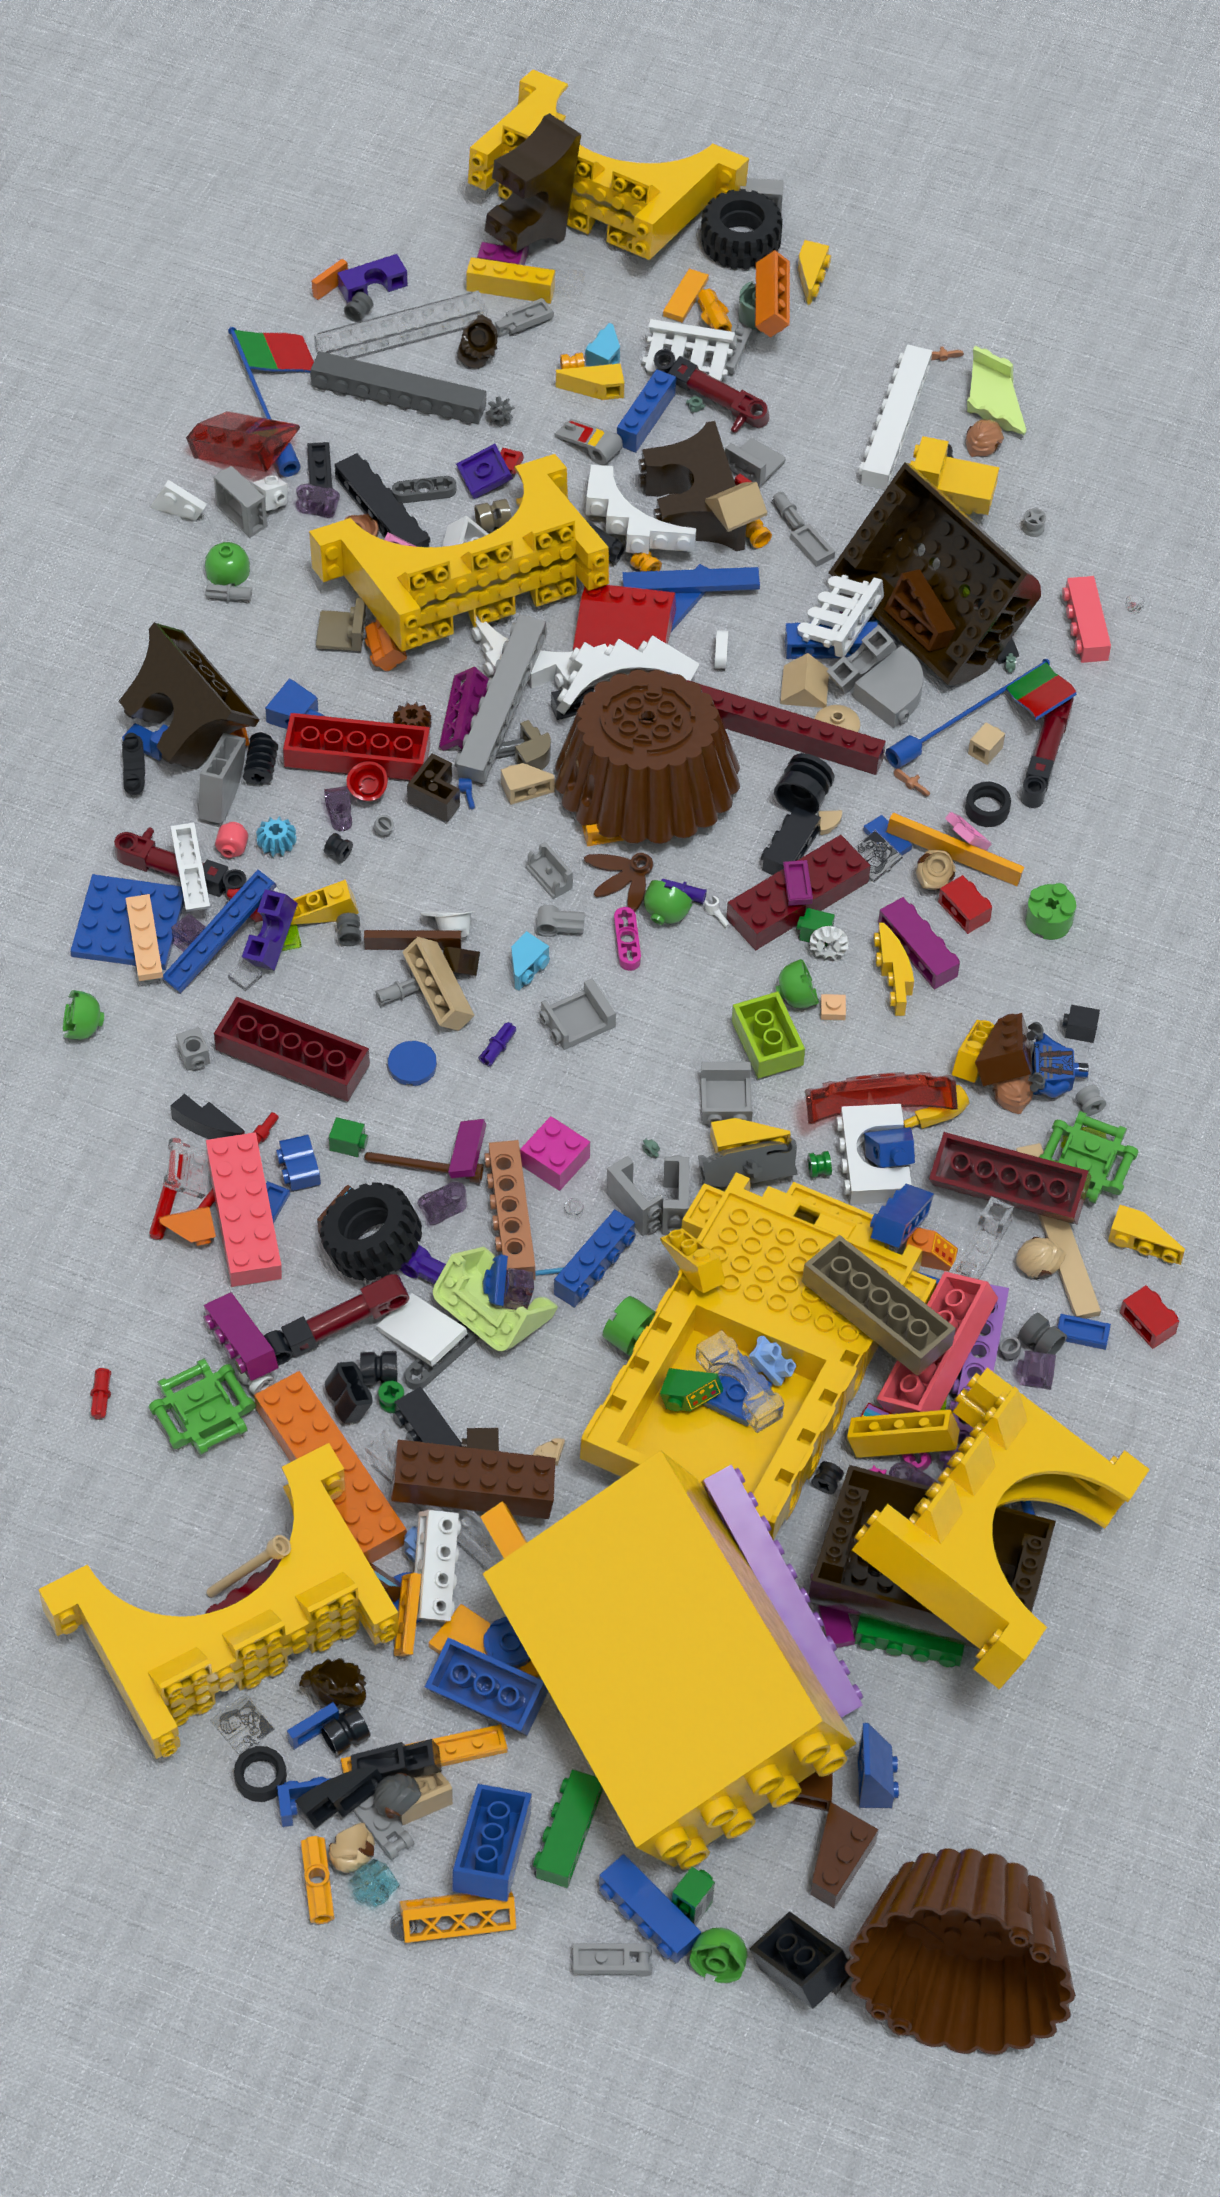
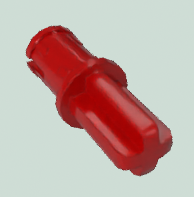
[90,1368,111,1419]

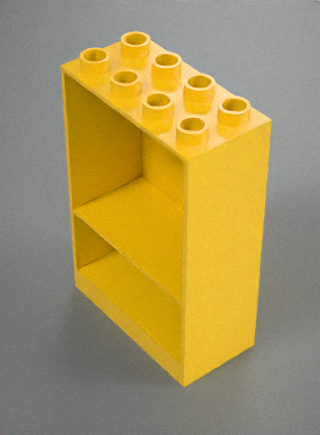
[482,1450,856,1870]

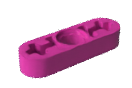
[614,907,641,971]

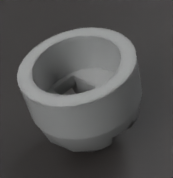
[374,815,394,835]
[1000,1337,1021,1359]

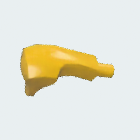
[903,1079,970,1128]

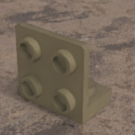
[316,598,366,651]

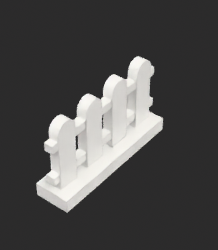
[642,319,737,381]
[797,575,884,657]

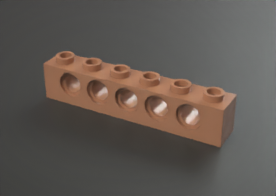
[484,1140,535,1283]

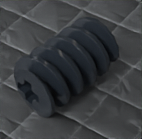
[243,732,279,784]

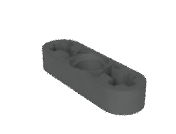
[392,476,456,503]

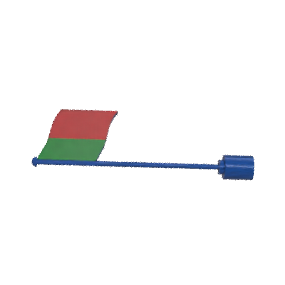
[228,327,314,477]
[885,658,1077,769]

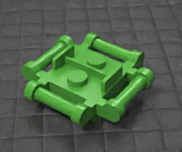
[1039,1111,1139,1204]
[148,1358,256,1455]

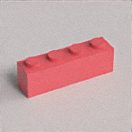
[1062,576,1111,663]

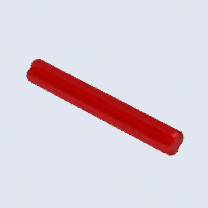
[149,1151,186,1240]

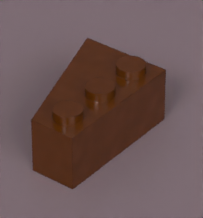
[884,569,956,651]
[810,1802,879,1909]

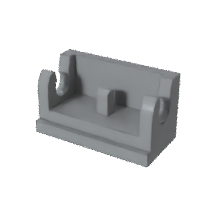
[526,842,573,899]

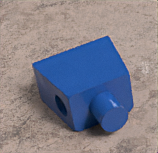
[265,678,325,729]
[864,1127,915,1168]

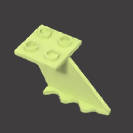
[967,346,1026,435]

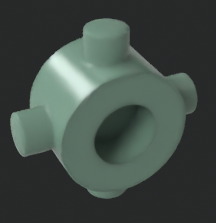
[686,396,705,412]
[1005,653,1016,673]
[642,1138,660,1158]

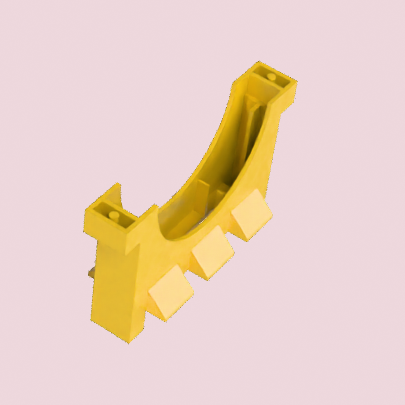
[468,69,749,260]
[309,454,609,652]
[852,1368,1150,1690]
[38,1443,399,1759]

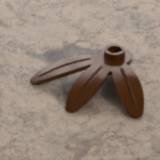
[584,853,654,912]

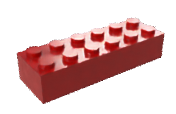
[283,713,430,780]

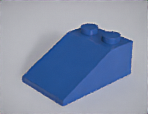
[857,1723,899,1808]

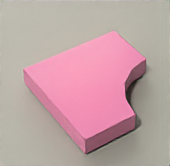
[945,812,992,851]

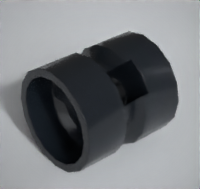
[360,1351,398,1385]
[319,1706,371,1756]

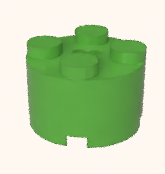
[1025,883,1076,940]
[602,1296,655,1357]

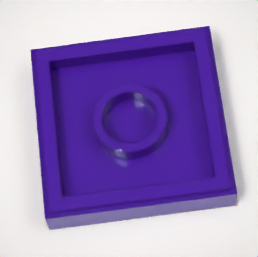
[456,443,513,499]

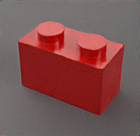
[938,875,992,934]
[1120,1285,1179,1349]

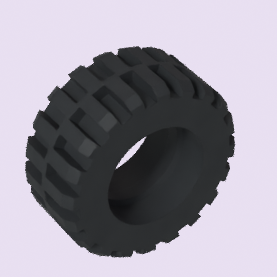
[701,189,783,270]
[320,1182,422,1281]

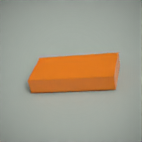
[311,259,348,300]

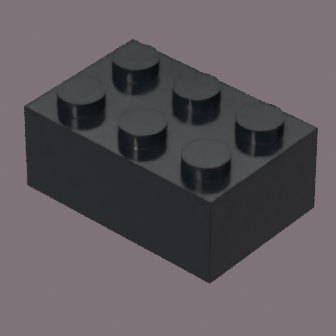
[749,1911,849,2009]

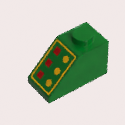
[660,1368,724,1412]

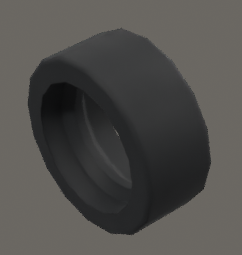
[965,781,1011,827]
[234,1746,287,1802]

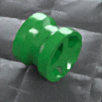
[807,1151,832,1178]
[378,1381,404,1413]

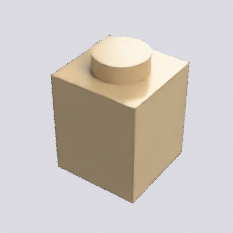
[968,722,1005,765]

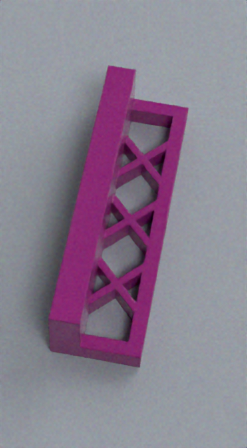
[439,666,489,751]

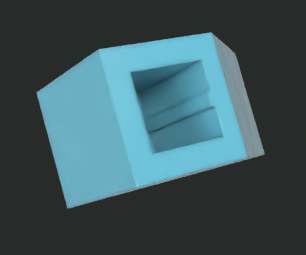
[585,323,620,366]
[511,931,550,991]

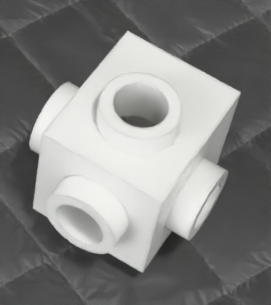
[252,476,288,511]

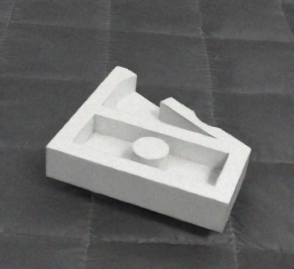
[150,480,206,521]

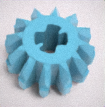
[256,816,297,857]

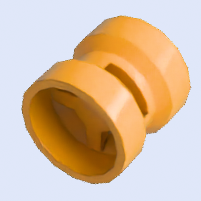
[560,353,585,369]
[746,519,772,548]
[630,551,662,572]

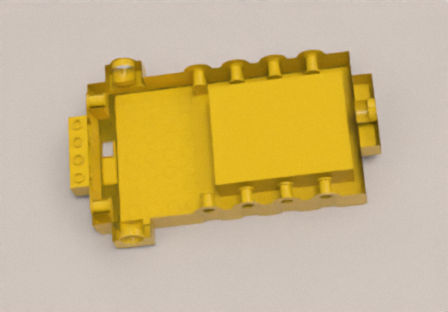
[580,1172,937,1540]

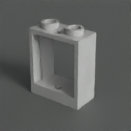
[214,466,267,538]

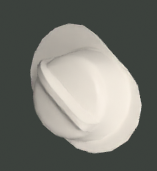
[421,911,476,937]

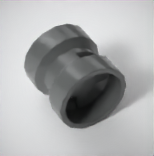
[344,292,373,323]
[336,913,361,946]

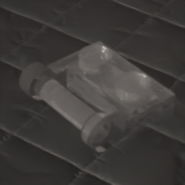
[163,1138,209,1199]

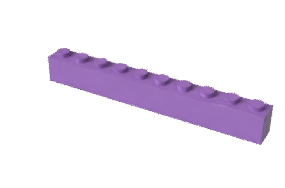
[701,1464,863,1717]

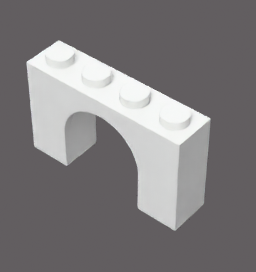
[836,1104,911,1204]

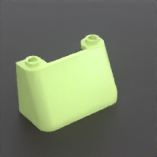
[433,1247,558,1351]

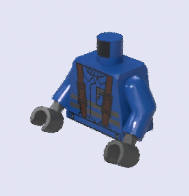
[1026,1022,1089,1098]

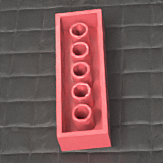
[206,1132,282,1287]
[877,1271,998,1414]

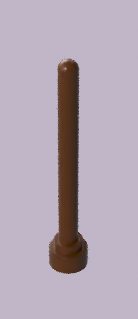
[364,1152,484,1184]

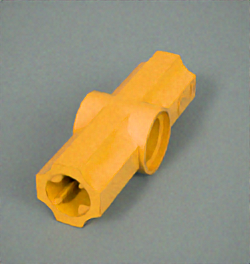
[697,288,732,332]
[301,1836,335,1924]

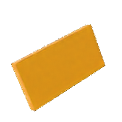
[428,1604,540,1678]

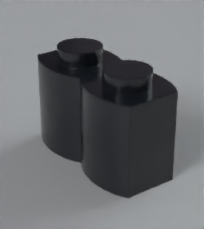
[325,1361,373,1423]

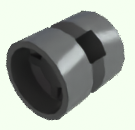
[1018,1312,1067,1361]

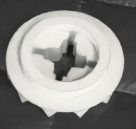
[810,926,849,960]

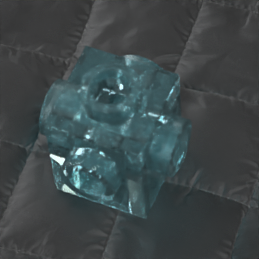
[349,1859,400,1907]

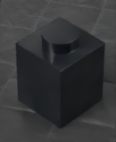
[1062,1004,1100,1043]

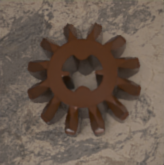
[393,701,432,728]

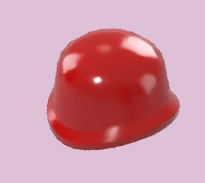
[346,761,388,801]

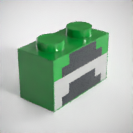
[672,1866,715,1926]

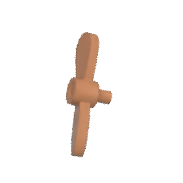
[931,346,964,361]
[893,769,930,796]

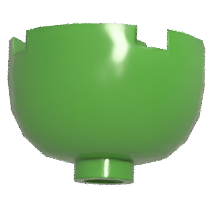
[205,542,250,586]
[644,880,693,925]
[776,959,819,1009]
[63,990,104,1039]
[689,1928,748,1983]

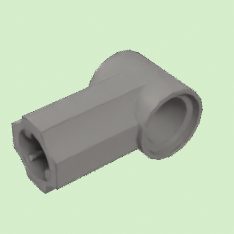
[536,905,585,937]

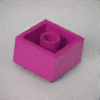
[520,1116,591,1191]

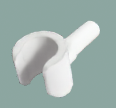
[705,896,730,928]

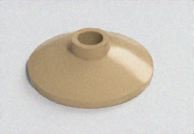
[814,705,860,732]

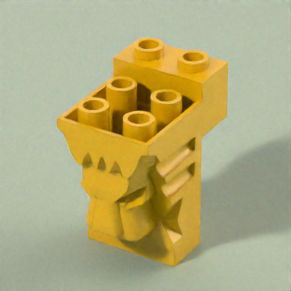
[910,436,999,515]

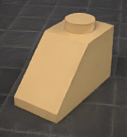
[501,763,555,805]

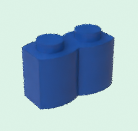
[276,1135,321,1191]

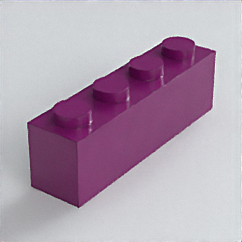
[878,897,960,990]
[203,1292,279,1381]

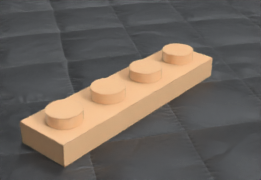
[126,894,163,981]

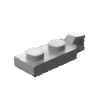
[495,298,554,337]

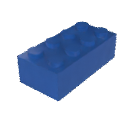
[425,1637,548,1736]
[452,1784,532,1902]

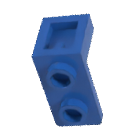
[122,723,168,761]
[277,1777,331,1827]

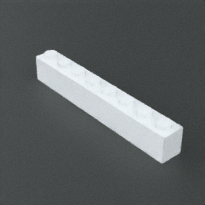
[859,344,933,490]

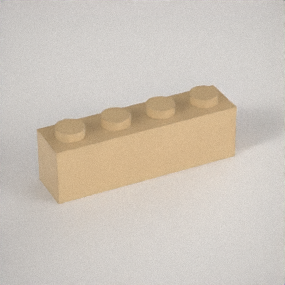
[402,937,475,1031]

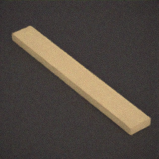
[1016,1143,1101,1318]

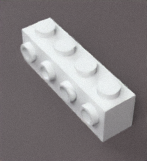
[414,1510,461,1622]

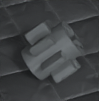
[486,396,515,425]

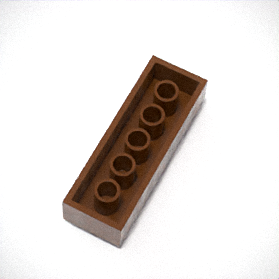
[391,1439,556,1519]

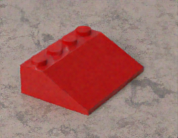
[573,585,676,651]

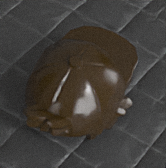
[457,314,498,369]
[299,1658,366,1708]

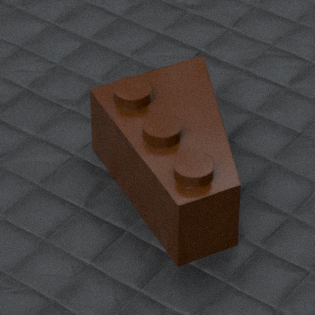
[975,1013,1031,1086]

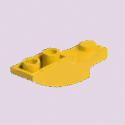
[874,923,914,1016]

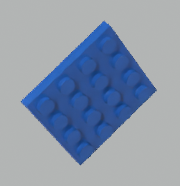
[70,874,184,970]

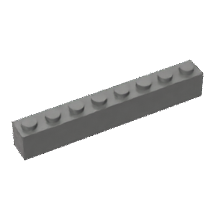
[310,351,486,425]

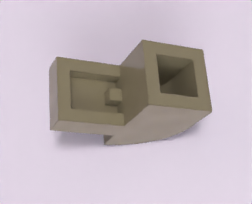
[515,720,551,770]

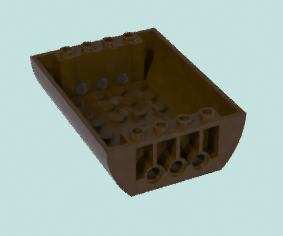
[828,462,1041,685]
[809,1465,1056,1650]

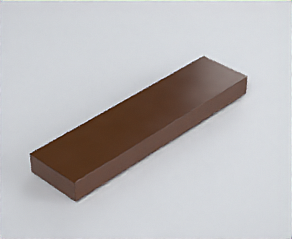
[364,930,461,950]

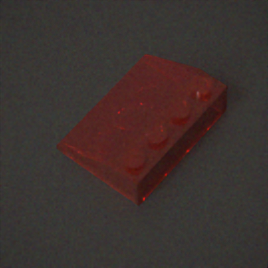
[186,411,300,472]

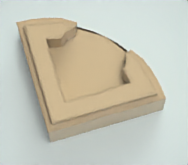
[818,810,842,835]
[533,1438,565,1466]

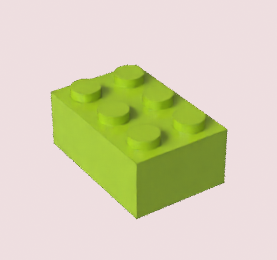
[731,991,805,1079]

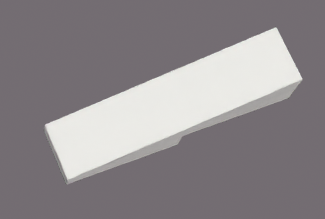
[171,823,210,912]

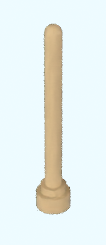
[206,1535,291,1597]

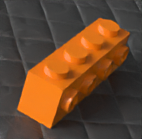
[755,250,790,338]

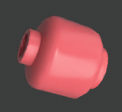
[215,822,249,858]

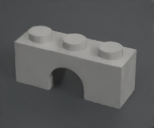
[827,625,897,694]

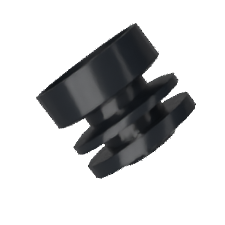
[774,753,835,815]

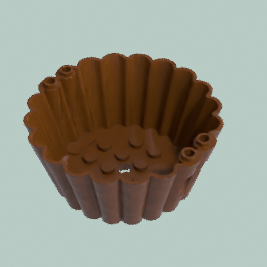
[554,670,740,844]
[845,1848,1076,2055]

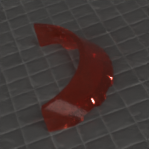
[804,1072,958,1124]

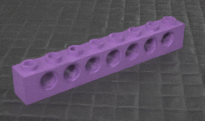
[939,1284,1009,1470]

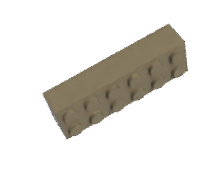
[802,1235,956,1376]

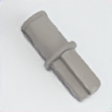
[772,492,805,530]
[206,584,252,602]
[375,977,421,1006]

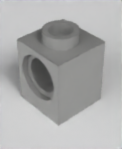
[176,1027,210,1071]

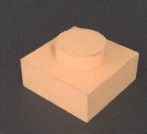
[821,994,846,1020]

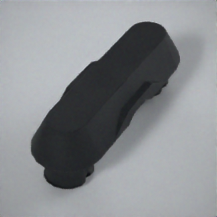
[122,733,145,795]

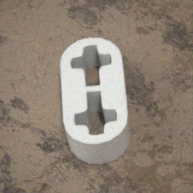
[715,630,728,669]

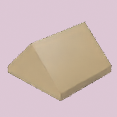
[705,482,767,532]
[780,653,829,708]
[398,1772,453,1826]

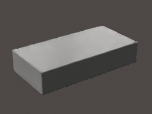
[790,523,835,567]

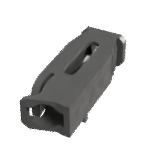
[698,1137,798,1187]

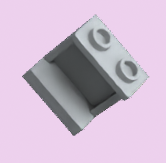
[539,978,616,1050]
[701,1062,753,1126]
[662,1155,689,1235]
[607,1156,663,1236]

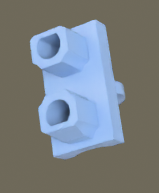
[749,1336,796,1386]

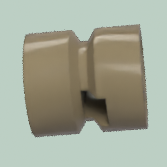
[474,499,512,532]

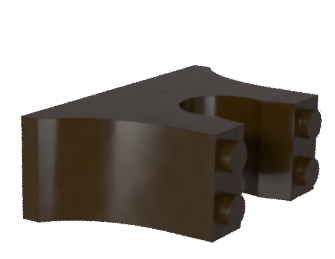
[484,113,581,252]
[638,421,747,551]
[118,622,260,769]

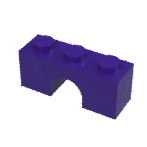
[338,254,408,303]
[242,889,298,971]

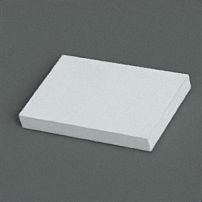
[376,1293,468,1366]

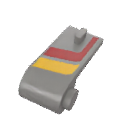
[554,419,623,465]

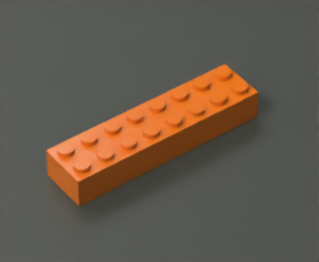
[254,1371,407,1563]

